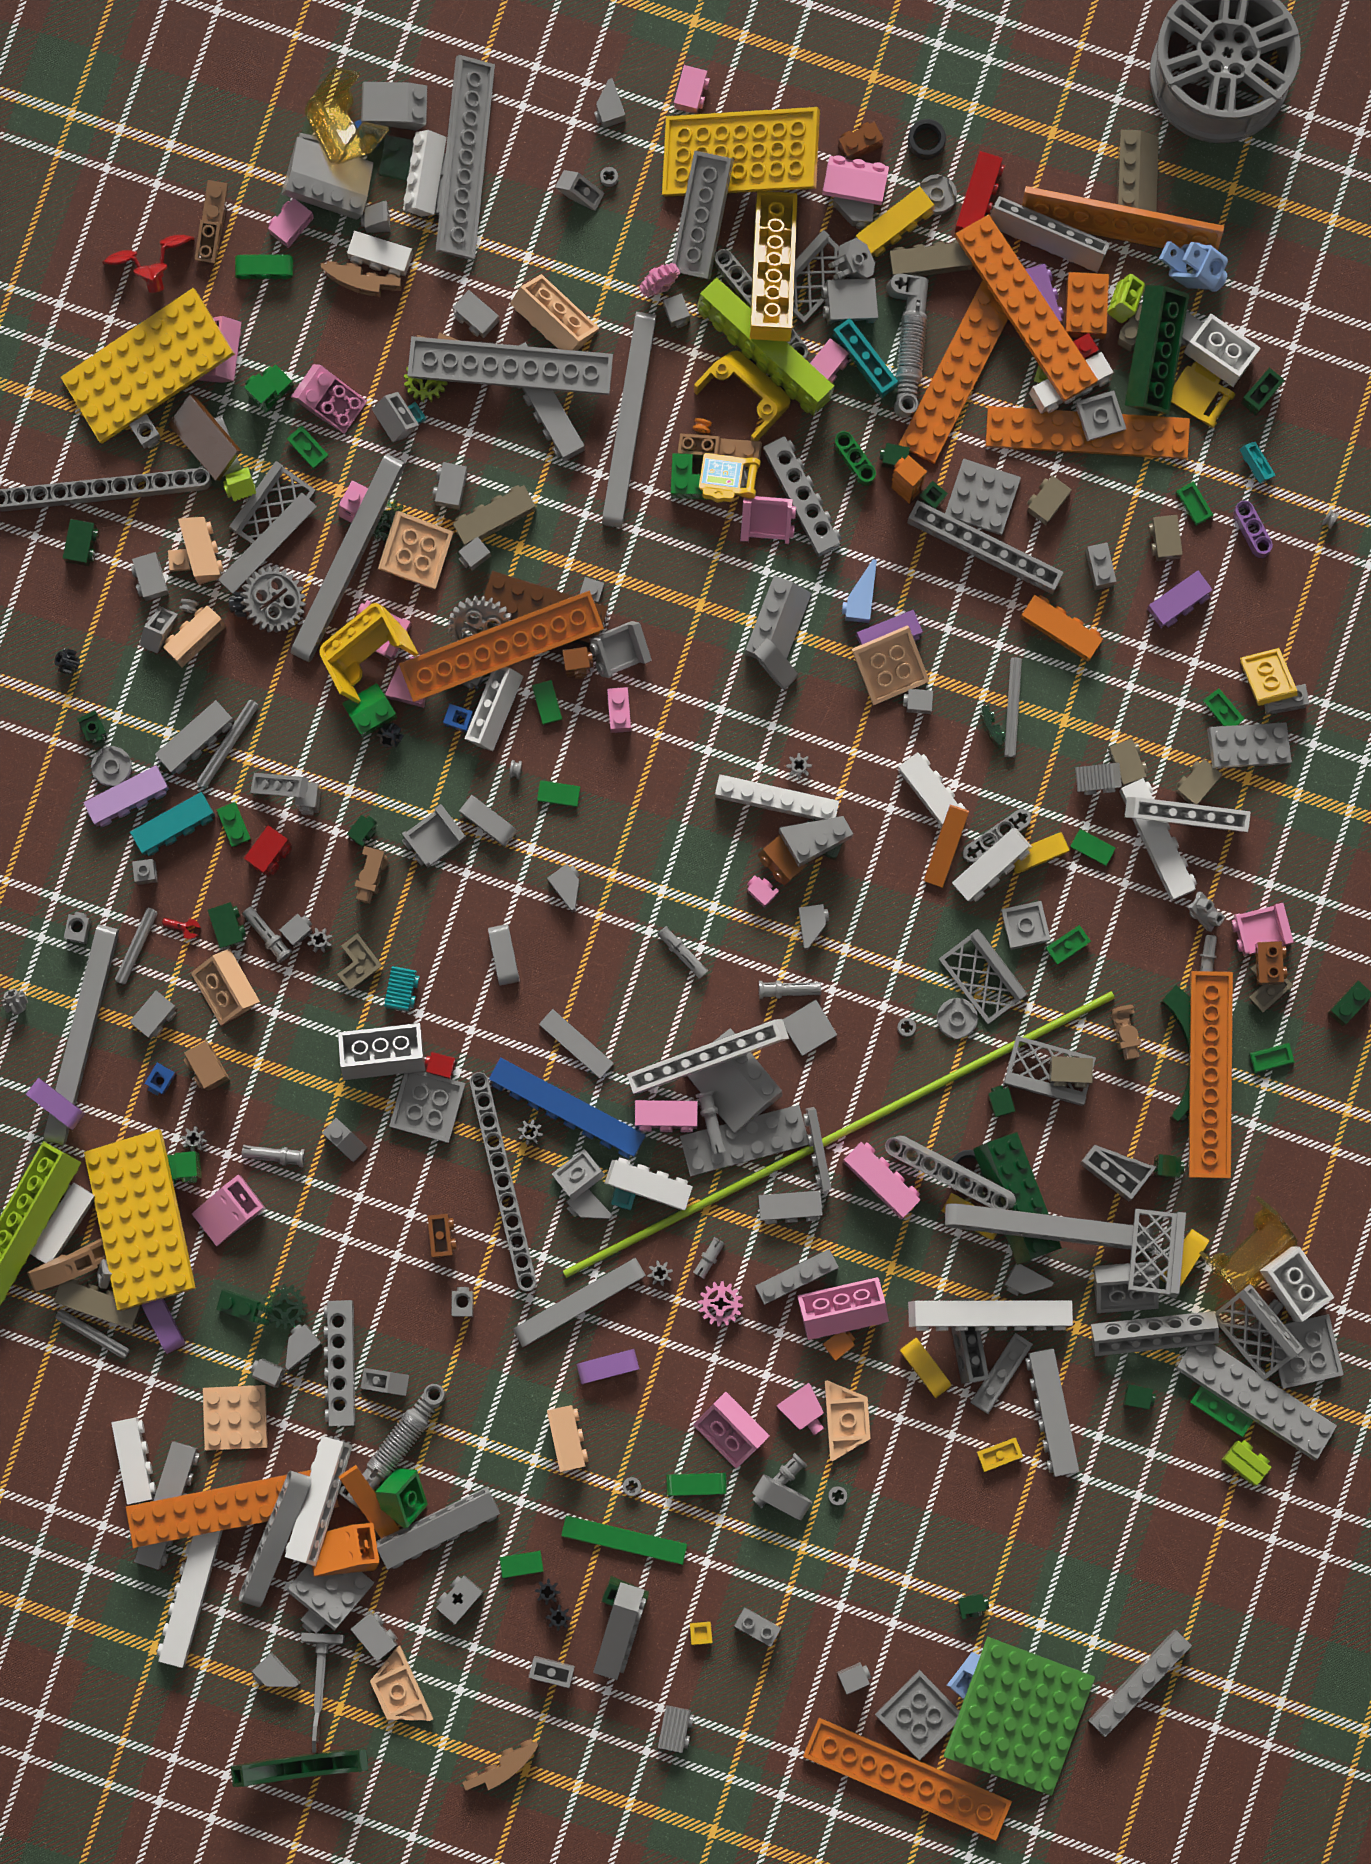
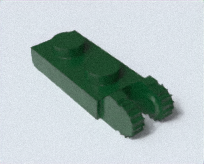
[216,1289,273,1326]

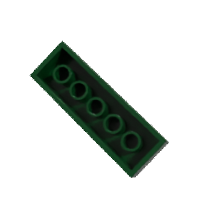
[1125,285,1190,414]
[973,1132,1062,1265]

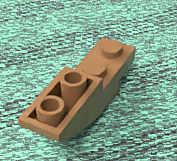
[195,180,229,263]
[321,261,402,297]
[678,433,762,460]
[27,1238,106,1292]
[463,1739,539,1790]

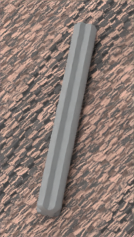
[1004,657,1022,758]
[197,700,258,789]

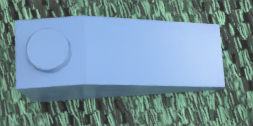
[842,559,877,623]

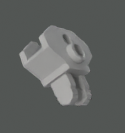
[828,238,875,280]

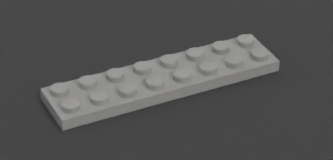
[1175,1344,1337,1461]

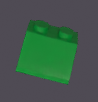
[342,683,398,738]
[375,1468,428,1528]

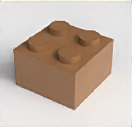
[184,1040,230,1092]

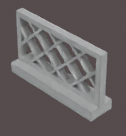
[793,230,845,323]
[229,461,315,544]
[939,929,1028,1024]
[1003,1036,1096,1106]
[1128,1209,1186,1298]
[1215,1284,1304,1380]

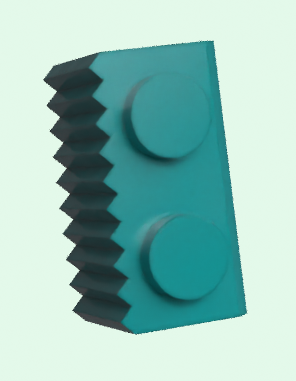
[384,966,420,1012]

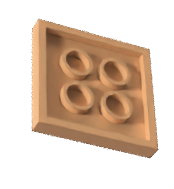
[378,511,453,589]
[852,625,930,705]
[203,1385,268,1450]

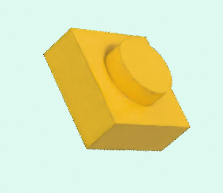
[690,1622,712,1645]

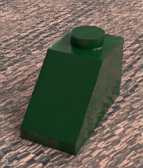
[1153,1154,1185,1179]

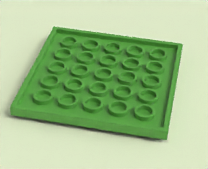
[944,1636,1095,1796]

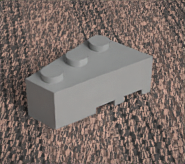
[779,816,853,867]
[1079,1145,1156,1202]

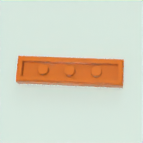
[923,804,969,888]
[338,1465,400,1539]

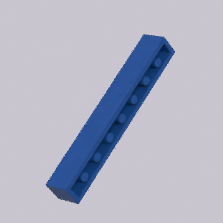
[489,1057,646,1159]

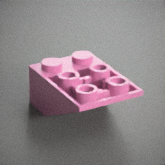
[291,364,367,434]
[192,1175,266,1246]

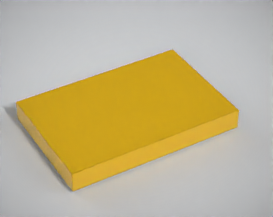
[1240,648,1298,706]

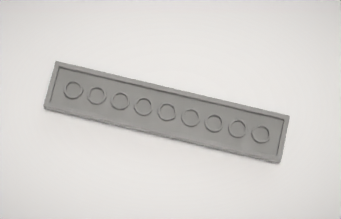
[436,55,495,260]
[407,336,613,395]

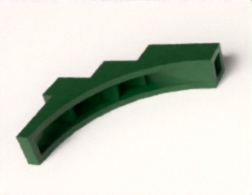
[1161,985,1190,1123]
[230,1749,368,1787]

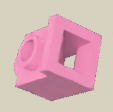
[747,876,779,908]

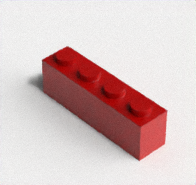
[955,151,1005,232]

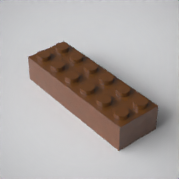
[484,571,609,647]

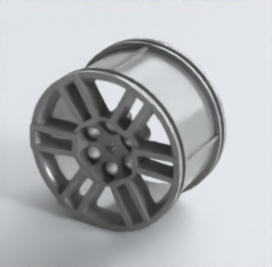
[1149,0,1301,143]

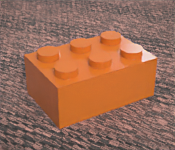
[1064,272,1109,339]

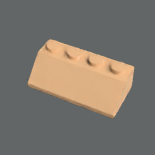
[510,274,599,351]

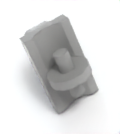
[1188,892,1225,931]

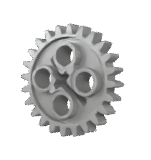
[240,566,306,633]
[448,596,511,642]

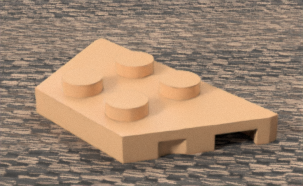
[825,1381,871,1461]
[370,1645,433,1721]

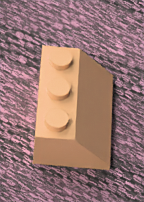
[178,517,224,585]
[163,605,226,667]
[191,949,260,1026]
[547,1405,589,1472]

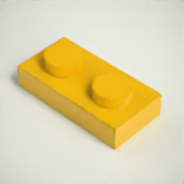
[977,1437,1023,1472]

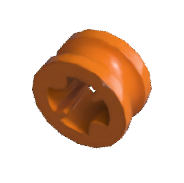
[692,418,712,434]

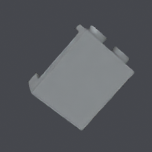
[821,278,878,324]
[589,621,652,678]
[402,804,467,868]

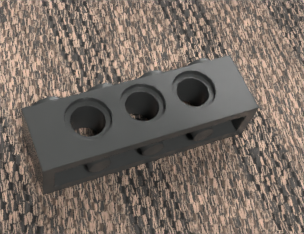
[951,1297,989,1384]

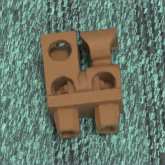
[355,846,389,904]
[1111,1005,1142,1061]

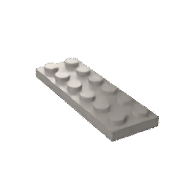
[672,151,734,279]
[680,1105,809,1177]

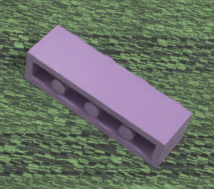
[83,765,170,827]

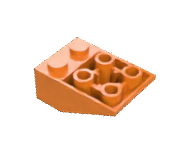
[312,1523,380,1577]

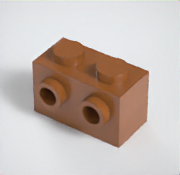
[838,121,883,160]
[563,647,594,679]
[758,835,807,886]
[1255,941,1287,985]
[427,1214,457,1258]

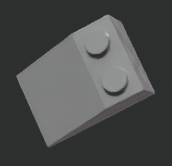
[361,82,427,131]

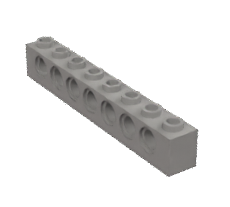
[907,500,1063,595]

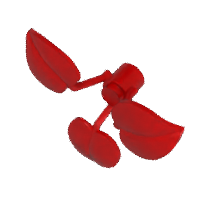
[102,235,195,293]

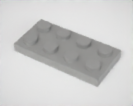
[1207,723,1292,769]

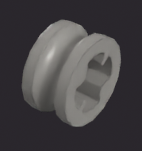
[600,167,618,187]
[1322,509,1340,529]
[179,599,199,613]
[509,760,522,779]
[897,1018,916,1037]
[623,1477,641,1496]
[828,1486,847,1505]

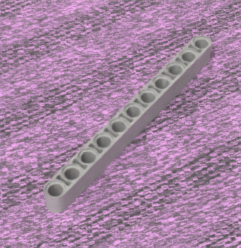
[602,312,656,528]
[291,454,405,662]
[0,468,212,512]
[43,924,119,1146]
[470,1072,537,1292]
[945,1204,1154,1251]

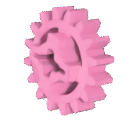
[639,263,680,297]
[698,1281,743,1326]

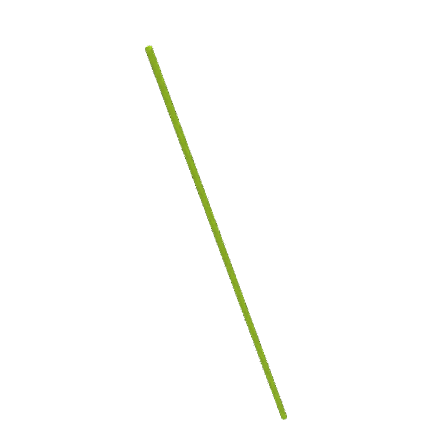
[563,991,1115,1278]

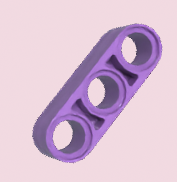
[1233,501,1273,558]
[26,1078,85,1130]
[142,1298,185,1354]
[576,1349,639,1384]

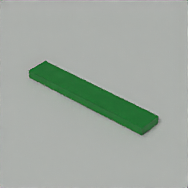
[561,1515,687,1565]

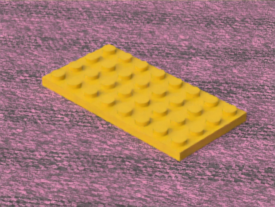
[662,107,820,197]
[61,288,235,444]
[84,1129,196,1311]

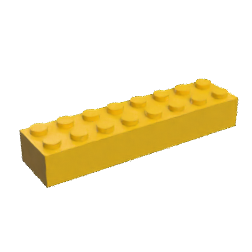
[750,191,797,342]

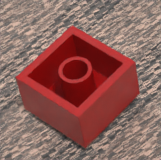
[244,825,292,877]

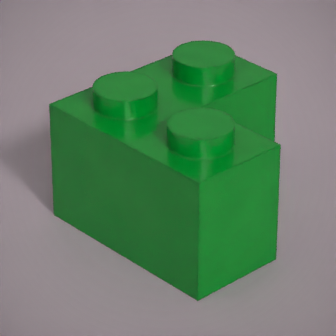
[244,364,294,413]
[671,453,711,500]
[167,1151,202,1185]

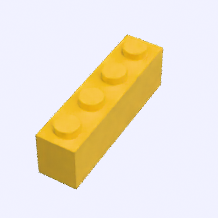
[856,186,935,257]

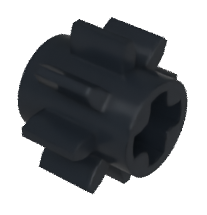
[229,592,247,617]
[54,649,80,674]
[377,723,404,748]
[535,1578,561,1605]
[546,1604,572,1631]

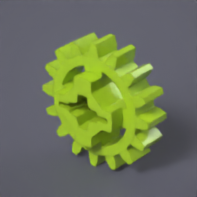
[404,367,448,402]

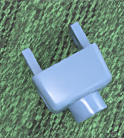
[1159,241,1228,292]

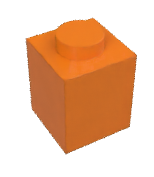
[822,1331,855,1361]

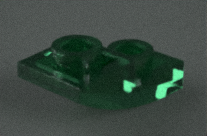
[980,705,1006,748]

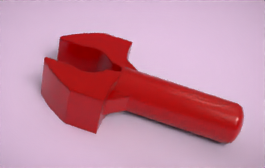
[162,918,201,940]

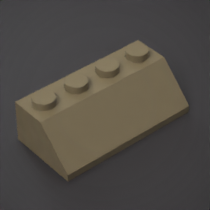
[1116,130,1159,212]

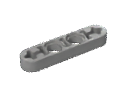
[963,809,1031,863]

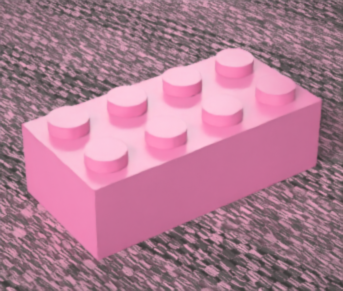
[843,1142,920,1220]
[797,1277,889,1340]

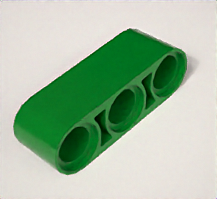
[235,255,293,279]
[835,431,876,486]
[666,1473,727,1496]

